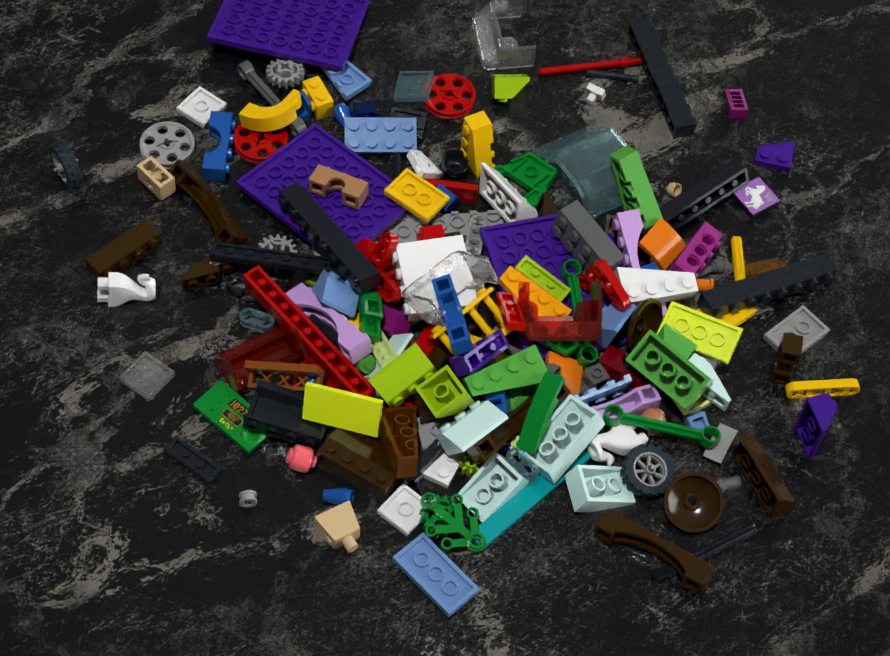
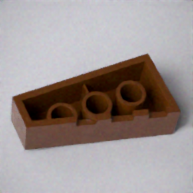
[379,405,418,478]

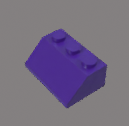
[794,393,837,460]

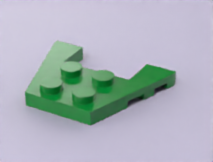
[495,152,557,209]

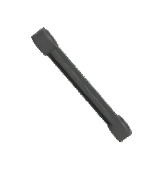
[236,60,307,137]

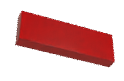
[495,292,527,332]

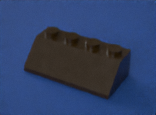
[732,434,796,520]

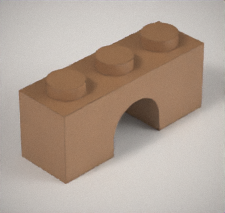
[308,164,369,210]

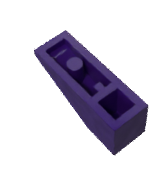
[449,329,510,377]

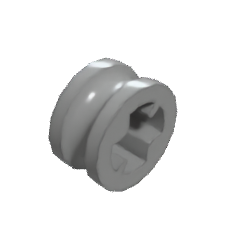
[239,490,258,507]

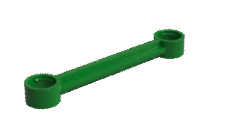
[560,259,598,367]
[602,404,721,449]

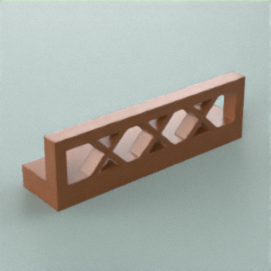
[244,360,324,392]

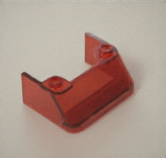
[518,281,602,341]
[213,326,309,390]

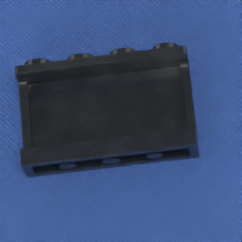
[243,380,328,450]

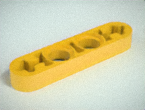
[785,378,860,399]

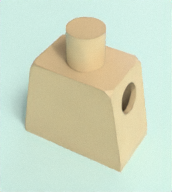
[315,500,360,553]

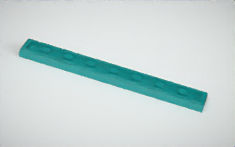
[472,447,592,551]

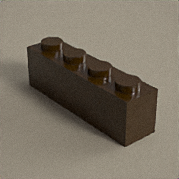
[85,219,161,280]

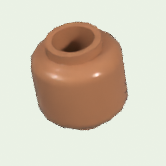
[637,407,666,436]

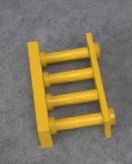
[429,287,512,356]

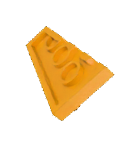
[498,266,572,336]

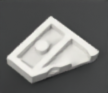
[406,150,443,179]

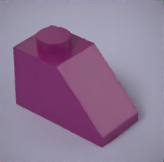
[380,302,412,337]

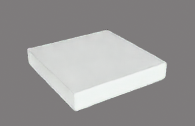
[176,86,227,129]
[377,483,431,537]

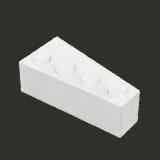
[614,267,699,306]

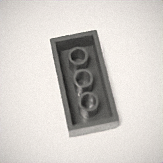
[551,200,625,285]

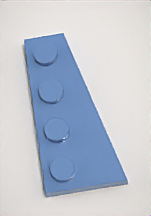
[321,60,372,101]
[555,373,633,409]

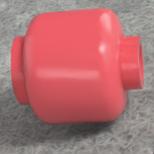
[286,444,317,473]

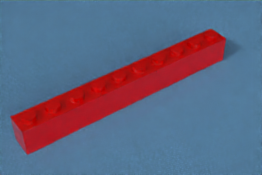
[243,265,376,398]

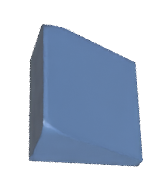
[683,411,710,429]

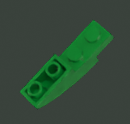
[356,288,383,342]

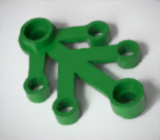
[420,492,486,552]

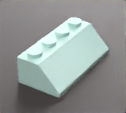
[520,394,605,484]

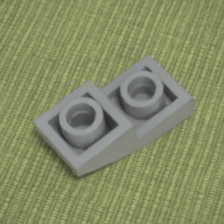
[703,423,738,465]

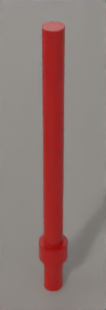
[539,57,642,75]

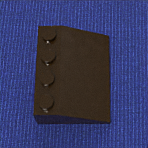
[317,428,401,502]

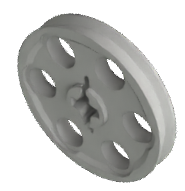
[140,121,195,169]

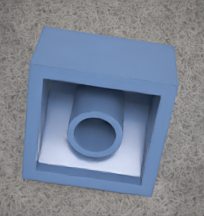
[312,270,359,318]
[588,302,637,349]

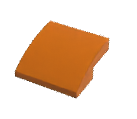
[638,218,686,270]
[545,351,583,399]

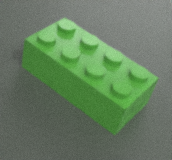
[625,330,714,411]

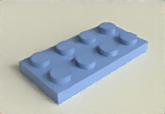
[344,117,417,154]
[392,533,480,617]

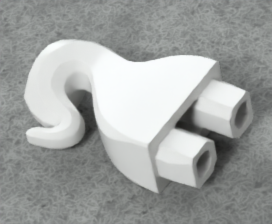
[97,272,156,307]
[587,423,648,466]

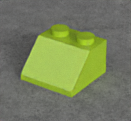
[415,365,474,418]

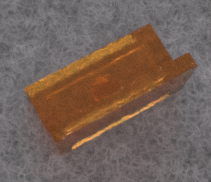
[744,258,787,278]

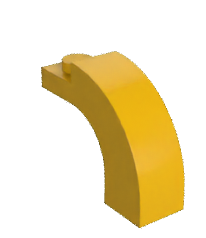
[239,89,302,132]

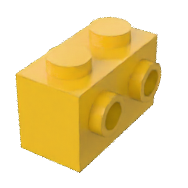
[301,76,334,120]

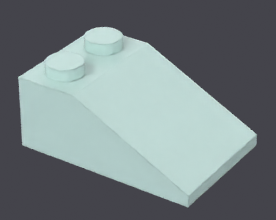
[456,452,530,522]
[564,465,636,512]

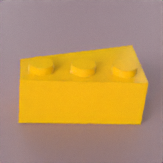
[459,110,495,177]

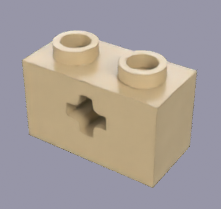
[137,156,176,201]

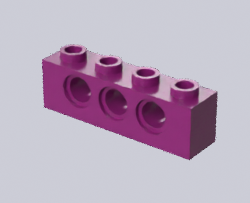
[668,221,723,278]

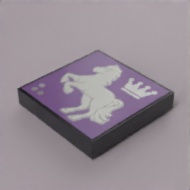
[731,176,781,219]

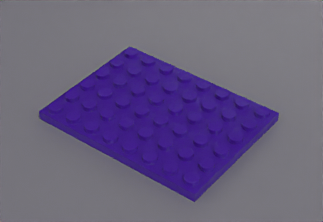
[207,0,370,72]
[236,123,409,255]
[479,214,628,362]

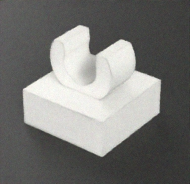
[586,82,606,106]

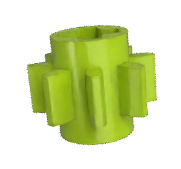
[459,454,484,478]

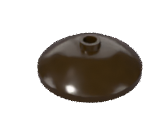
[627,298,663,351]
[663,472,724,533]

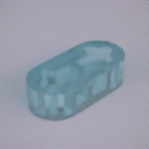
[239,308,275,333]
[506,447,540,480]

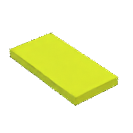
[657,301,743,365]
[302,382,383,438]

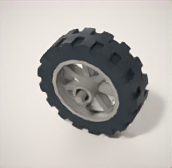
[48,140,84,191]
[620,444,676,499]

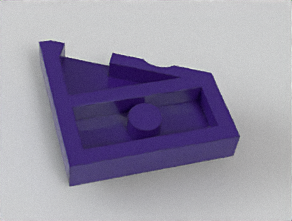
[754,141,795,172]

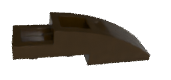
[182,257,254,291]

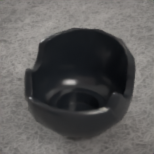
[441,148,469,177]

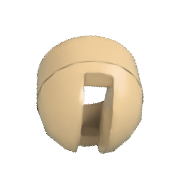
[666,182,682,197]

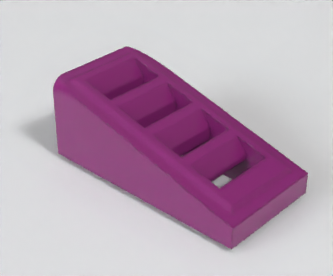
[724,89,748,118]

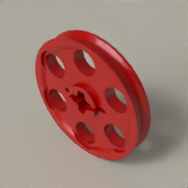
[423,74,476,119]
[234,123,288,164]

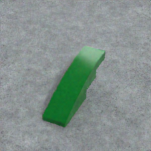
[516,371,565,455]

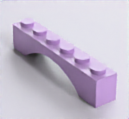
[612,209,667,320]
[285,283,372,365]
[552,383,661,425]

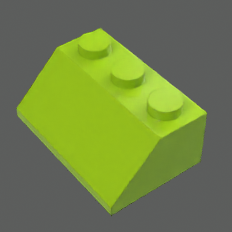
[368,343,437,407]

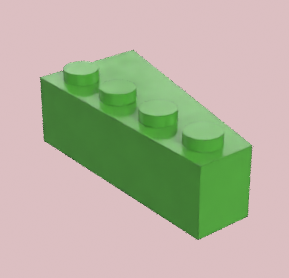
[609,145,663,230]
[461,345,548,397]

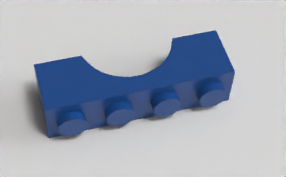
[202,111,236,181]
[431,274,474,356]

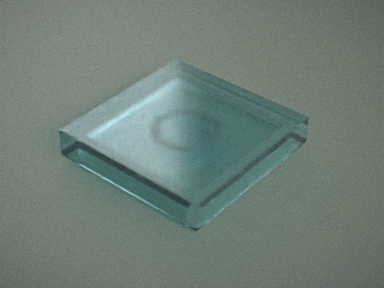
[393,71,434,102]

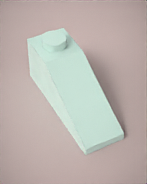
[689,353,731,411]

